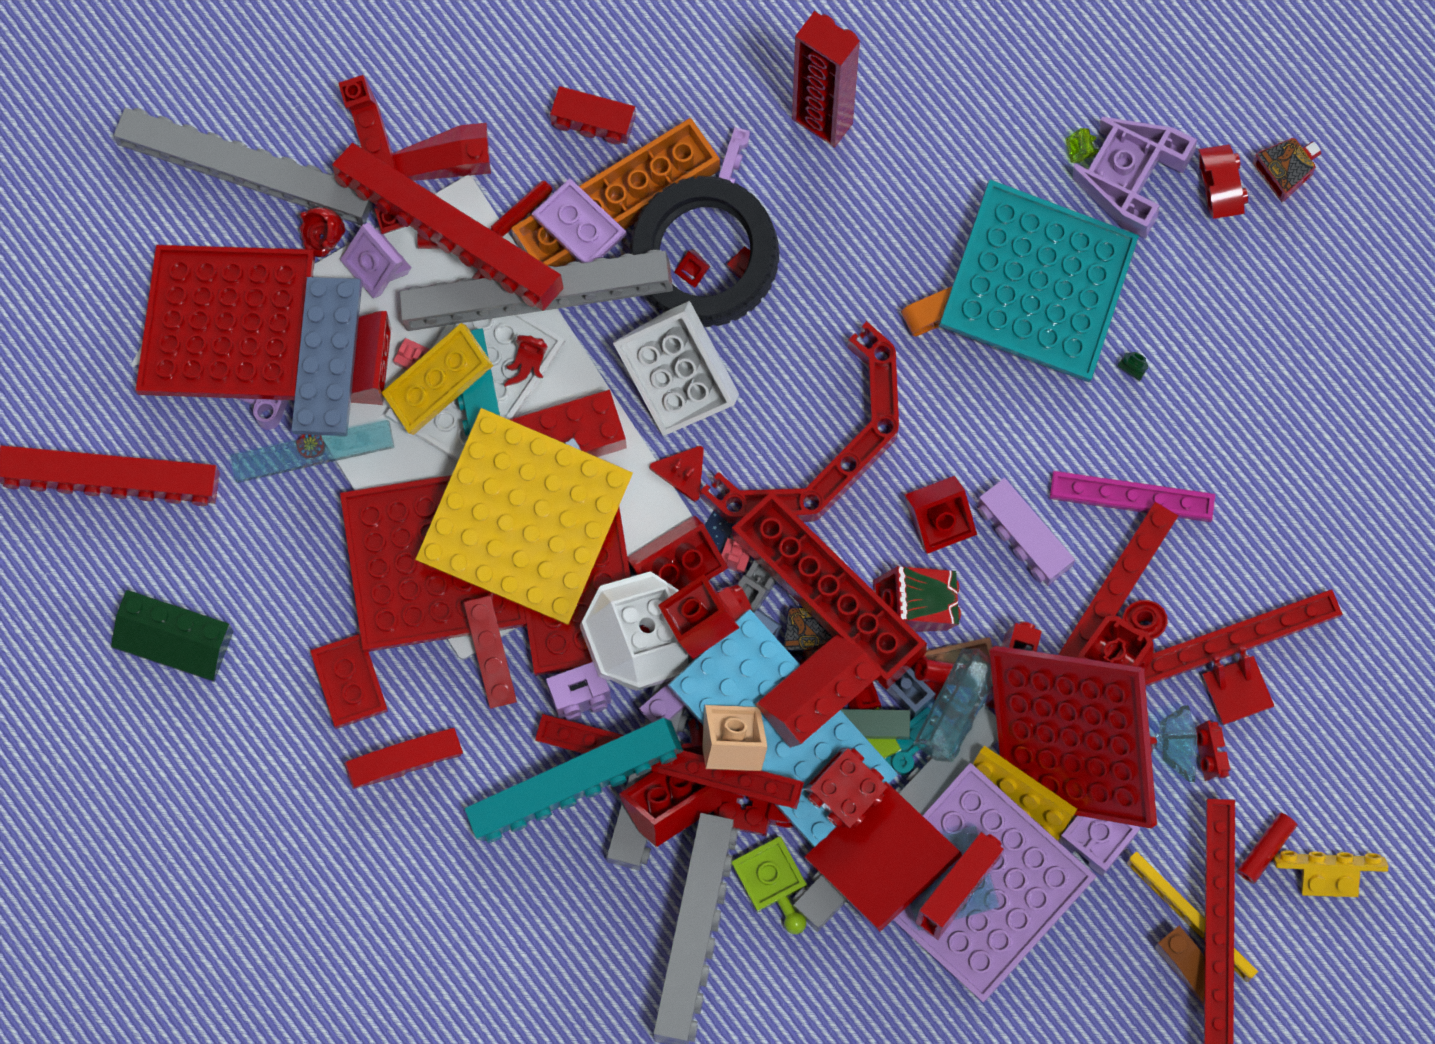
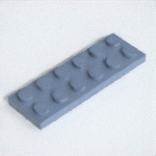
[292,277,362,436]

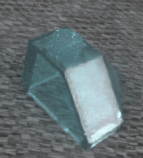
[1154,705,1197,782]

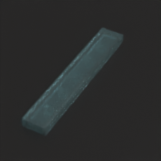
[231,420,395,483]

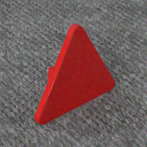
[649,446,704,502]

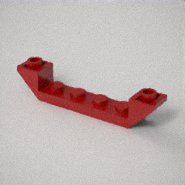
[338,75,405,234]

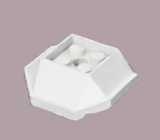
[580,571,696,691]

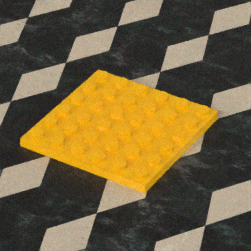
[415,408,633,625]

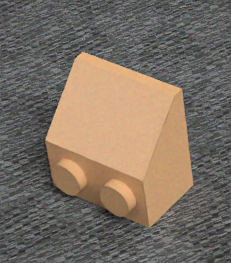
[703,705,767,771]

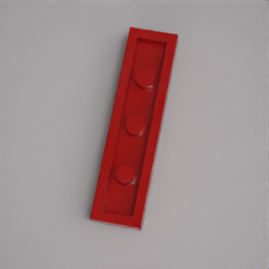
[464,594,517,709]

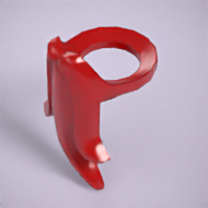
[504,335,548,387]

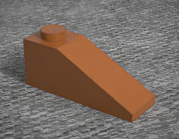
[1154,925,1204,1006]

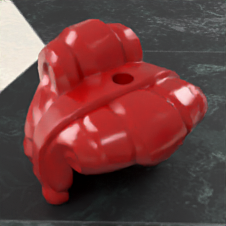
[299,207,346,257]

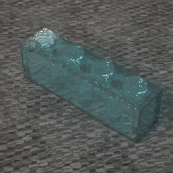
[913,648,993,762]

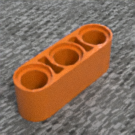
[901,286,952,337]

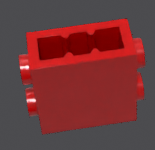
[804,748,887,828]

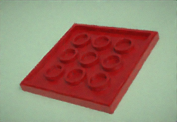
[804,782,962,932]

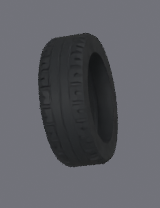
[630,176,779,327]

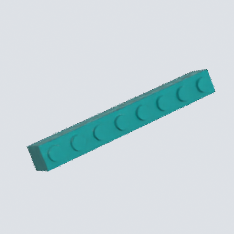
[464,718,683,843]

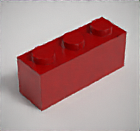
[550,86,636,144]

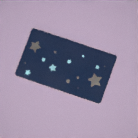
[704,510,735,552]

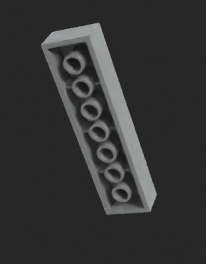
[654,813,738,1044]

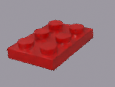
[310,634,388,729]

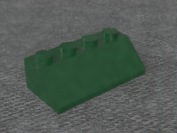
[111,590,234,682]

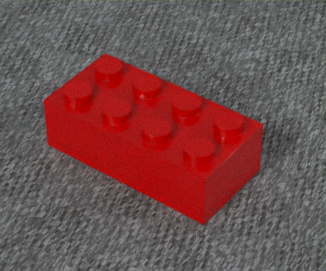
[510,390,627,457]

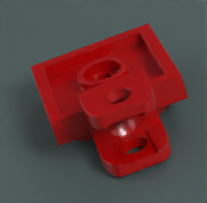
[713,790,794,837]

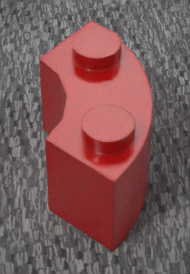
[1198,144,1248,219]

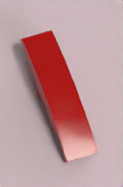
[344,728,463,789]

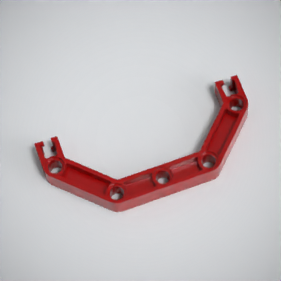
[700,321,899,524]

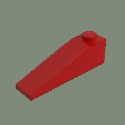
[392,123,491,181]

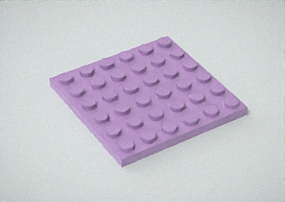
[893,763,1097,1002]

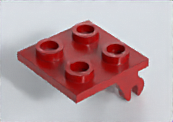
[1202,646,1274,726]

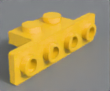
[1273,850,1389,897]

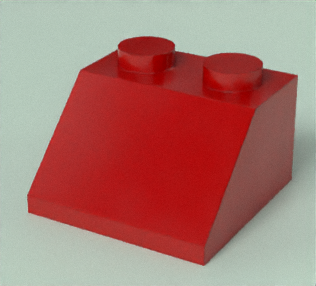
[904,475,977,554]
[658,574,739,659]

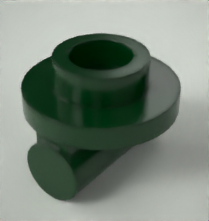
[1117,352,1148,381]

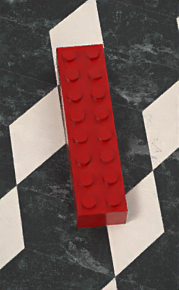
[792,11,860,148]
[732,492,927,690]

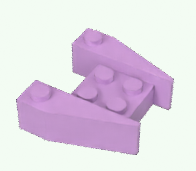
[1073,117,1197,239]

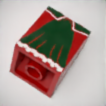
[873,566,961,632]

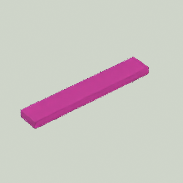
[1049,471,1215,522]

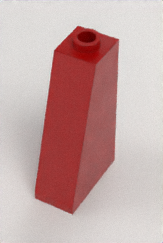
[916,832,1004,940]

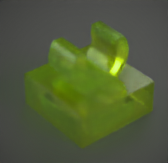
[1065,128,1099,163]

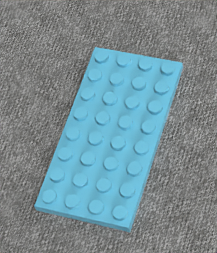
[667,609,898,848]

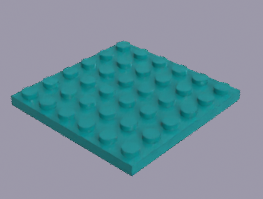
[939,179,1139,382]

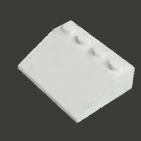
[613,301,739,436]

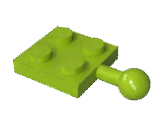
[732,836,807,935]

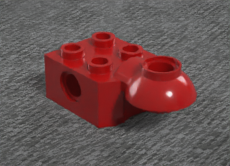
[1076,600,1168,670]

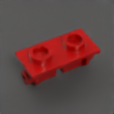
[1194,721,1231,781]

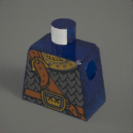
[783,604,833,657]

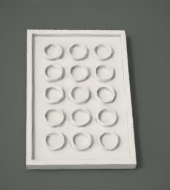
[386,314,566,461]

